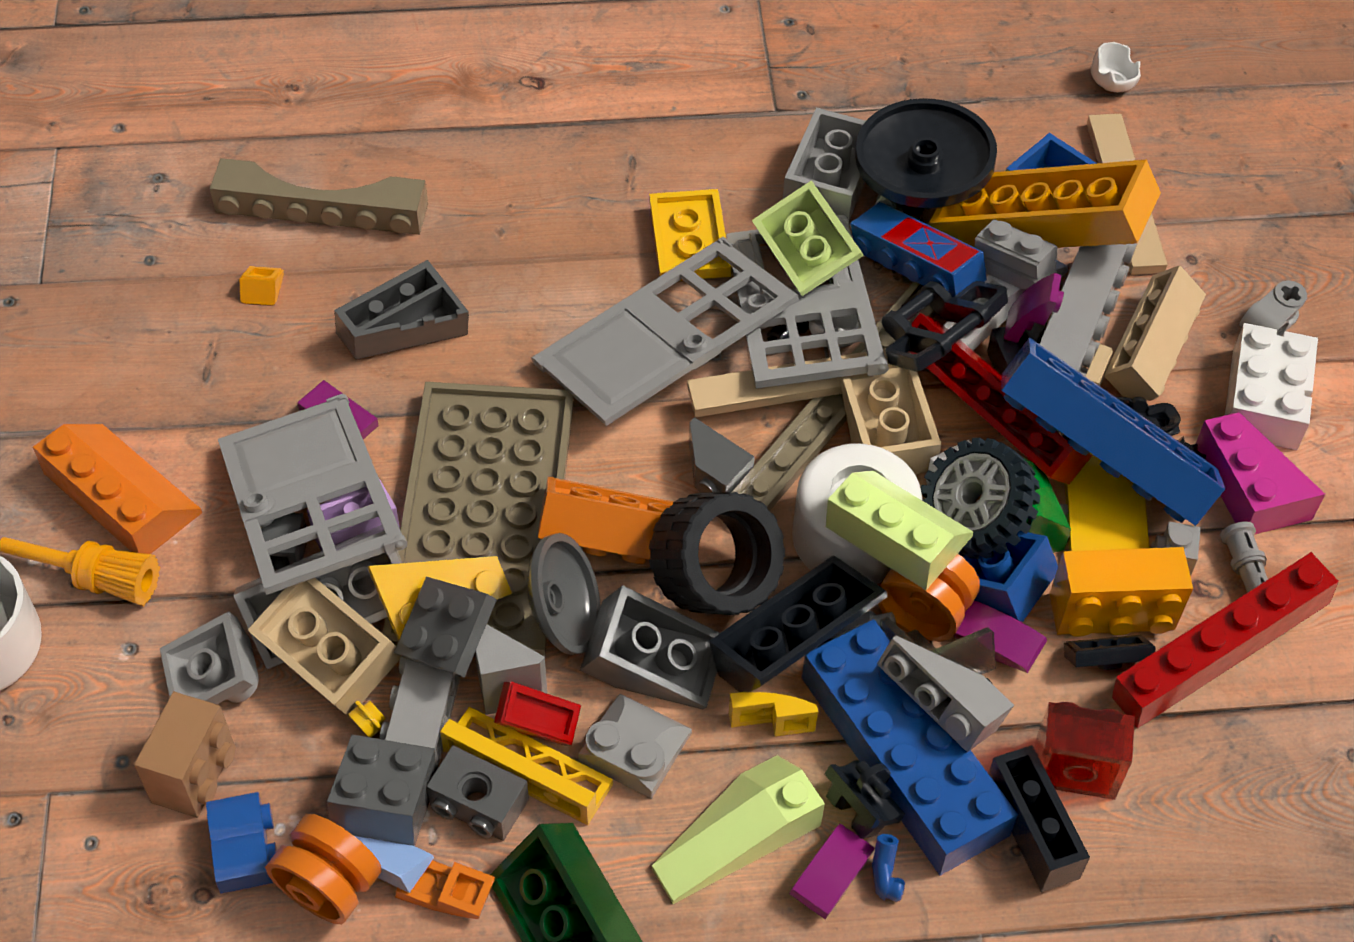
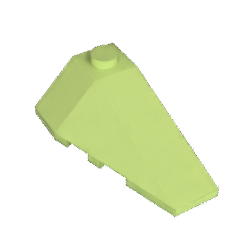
[652,755,825,904]

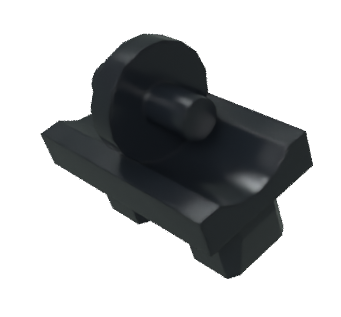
[825,760,905,839]

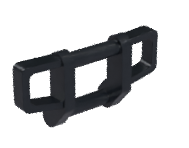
[881,281,1008,371]

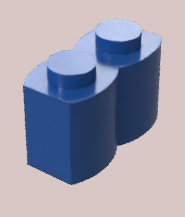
[206,792,277,894]

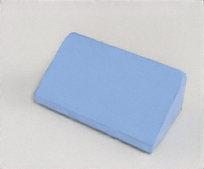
[353,835,434,893]

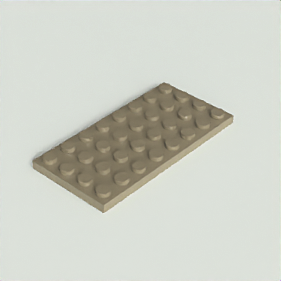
[383,382,574,657]

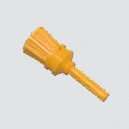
[0,537,160,607]

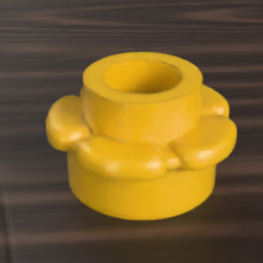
[348,700,386,738]

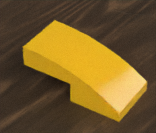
[728,692,818,737]

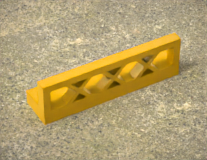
[440,707,613,825]

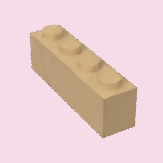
[1104,265,1206,401]

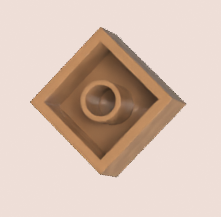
[134,691,236,818]

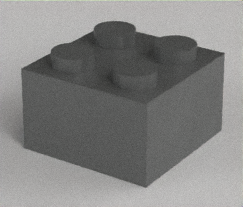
[327,735,436,846]

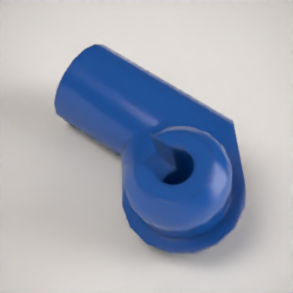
[872,834,905,902]

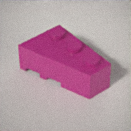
[1195,412,1325,534]

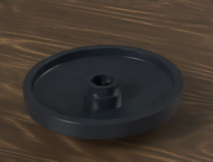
[855,98,997,208]

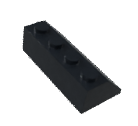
[709,555,888,692]

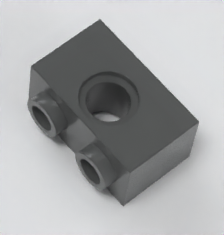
[426,746,529,841]

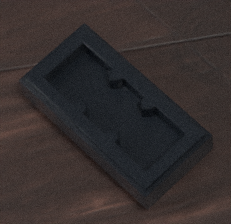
[1064,635,1156,670]

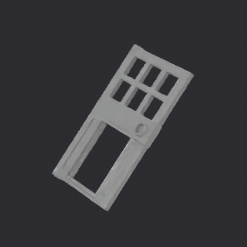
[726,215,889,389]

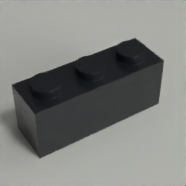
[988,745,1090,892]

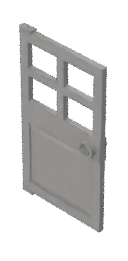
[531,237,799,426]
[218,394,407,595]

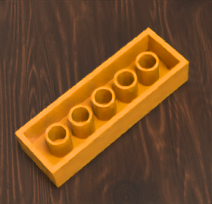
[929,159,1161,248]

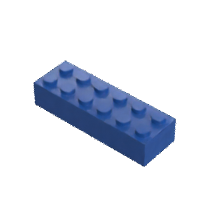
[1001,337,1225,526]
[802,619,1018,876]

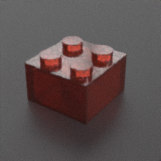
[1034,702,1135,800]

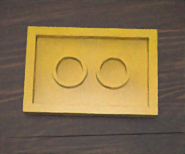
[649,189,731,280]

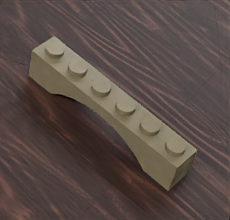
[210,158,428,235]

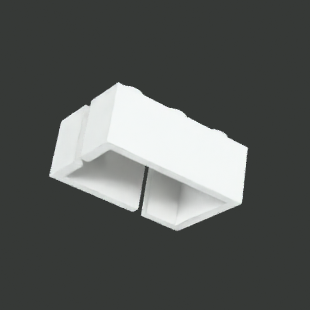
[1225,323,1318,450]

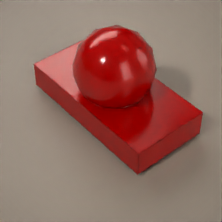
[494,681,581,746]

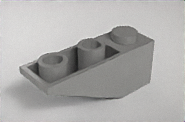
[877,635,1014,752]

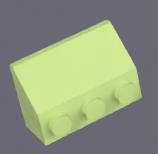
[826,471,973,590]

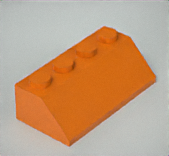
[33,424,202,554]
[538,476,701,564]

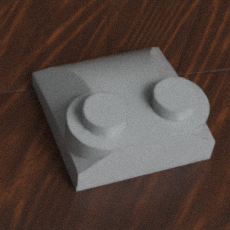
[160,612,259,704]
[578,694,692,799]

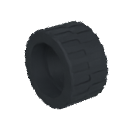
[649,492,785,615]

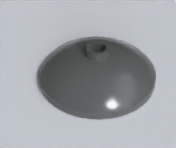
[527,533,601,655]

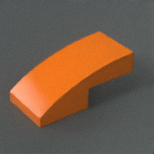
[395,860,495,919]

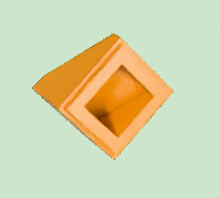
[239,266,284,305]

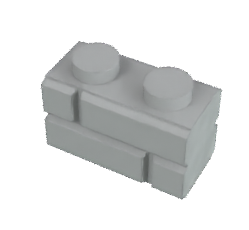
[975,219,1057,290]

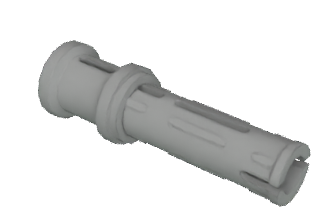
[1220,522,1285,636]

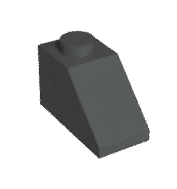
[689,417,755,493]

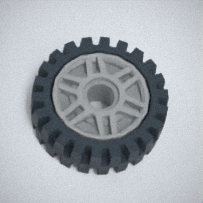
[921,437,1040,559]

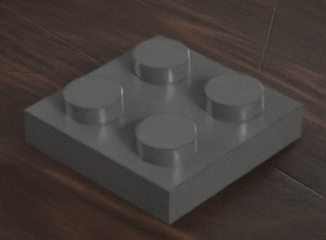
[394,576,497,678]

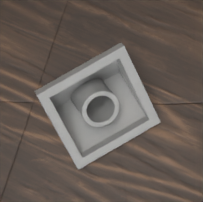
[474,624,547,715]

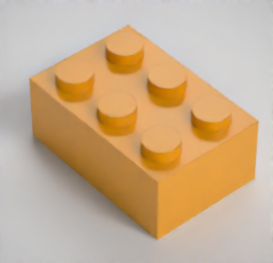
[1049,547,1193,637]

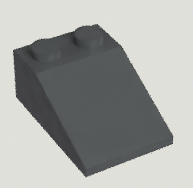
[579,585,719,709]

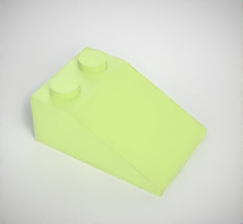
[752,180,864,296]

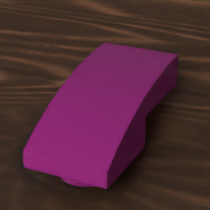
[1004,273,1064,343]
[953,600,1047,673]
[789,823,875,920]

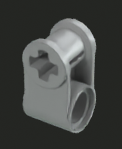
[1239,280,1307,336]

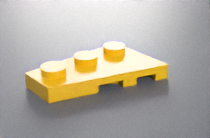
[367,556,512,641]

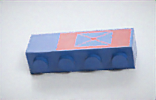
[850,202,987,297]

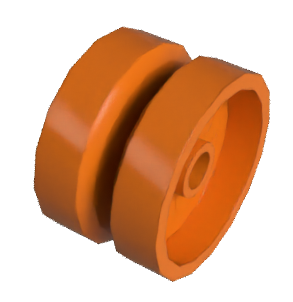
[878,554,980,642]
[265,814,382,925]

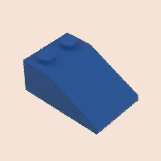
[960,531,1058,622]

